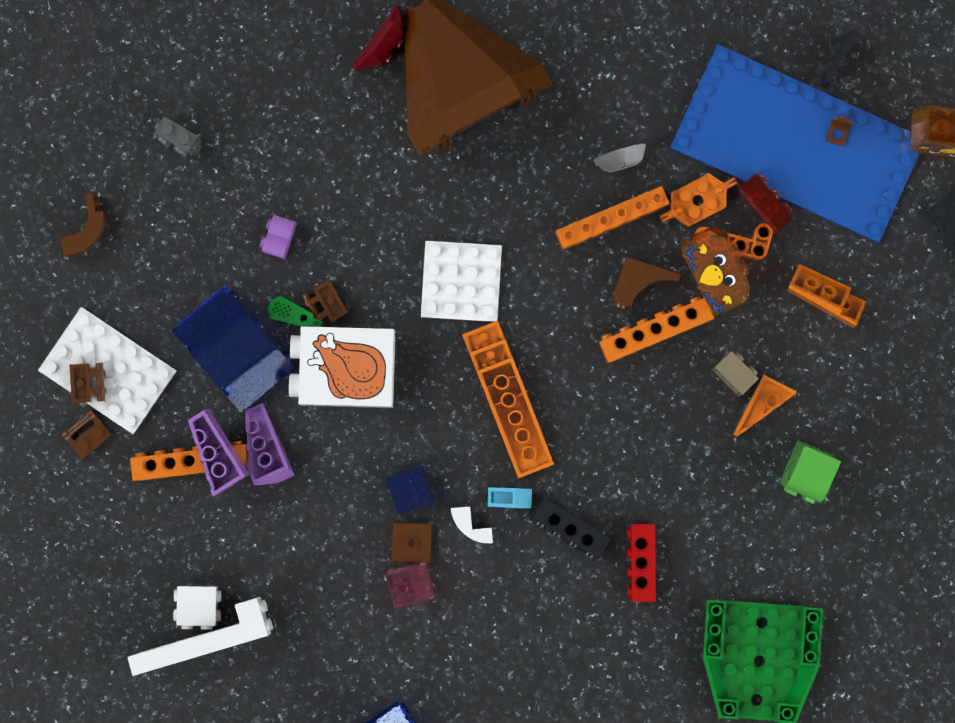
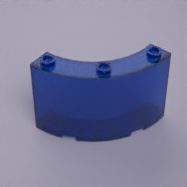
[172,286,294,413]

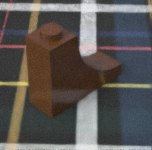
[611,257,681,310]

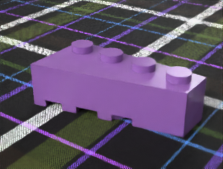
[188,409,250,496]

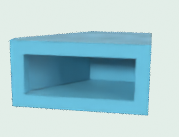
[488,487,532,508]

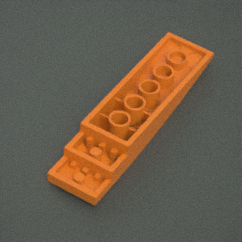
[462,320,554,478]

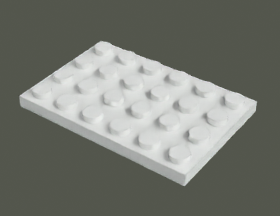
[38,307,177,434]

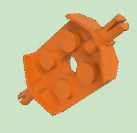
[659,173,737,227]

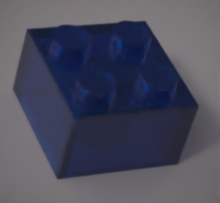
[386,465,435,514]

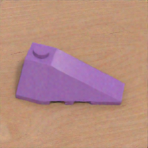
[245,403,294,485]

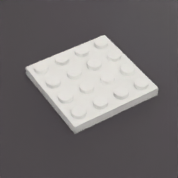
[421,241,502,322]

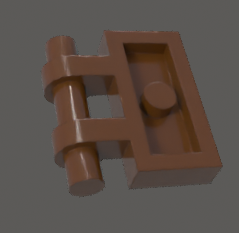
[302,280,348,327]
[70,363,107,403]

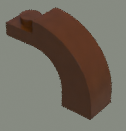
[61,193,106,258]

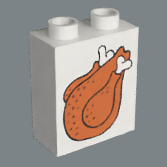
[289,327,395,408]

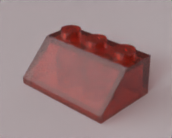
[738,172,793,234]

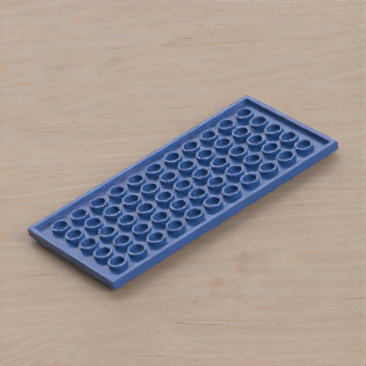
[670,44,926,243]

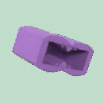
[260,215,297,260]

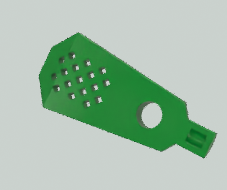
[268,296,322,327]

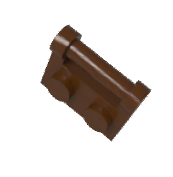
[60,409,112,459]

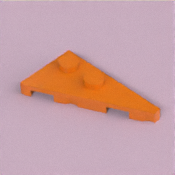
[733,375,797,437]

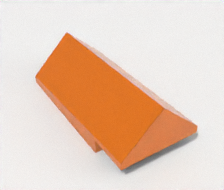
[787,264,866,328]

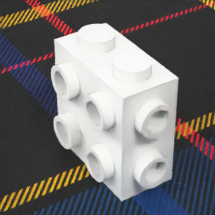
[173,586,221,630]

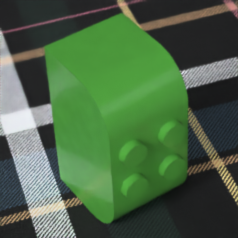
[781,440,841,504]

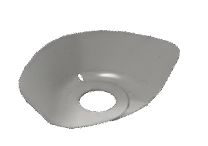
[594,144,646,172]

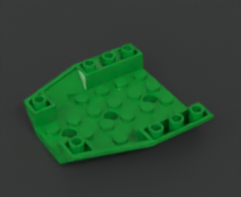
[703,600,823,723]

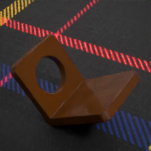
[826,116,853,146]

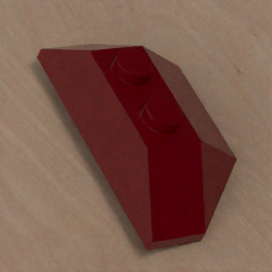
[352,5,405,71]

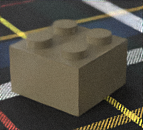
[711,351,759,396]

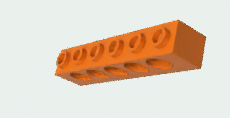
[555,186,669,250]
[599,296,715,364]
[130,441,248,481]

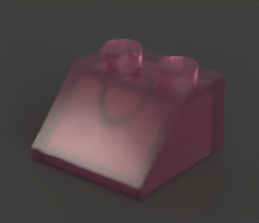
[384,561,436,609]

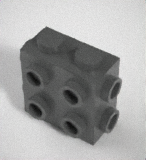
[154,116,202,158]

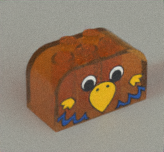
[909,105,955,159]
[681,228,750,317]

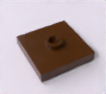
[392,523,432,563]

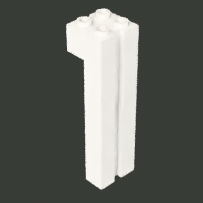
[128,597,273,676]

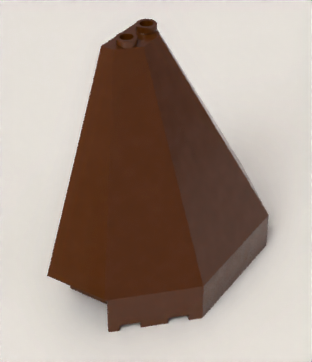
[404,0,553,157]

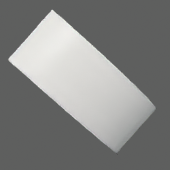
[451,506,493,543]

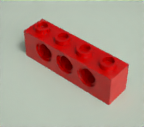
[627,524,656,602]

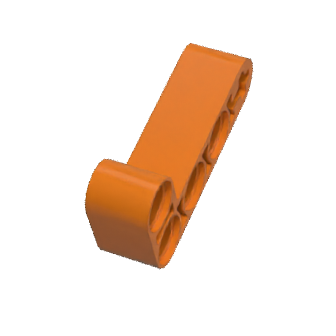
[693,223,773,261]

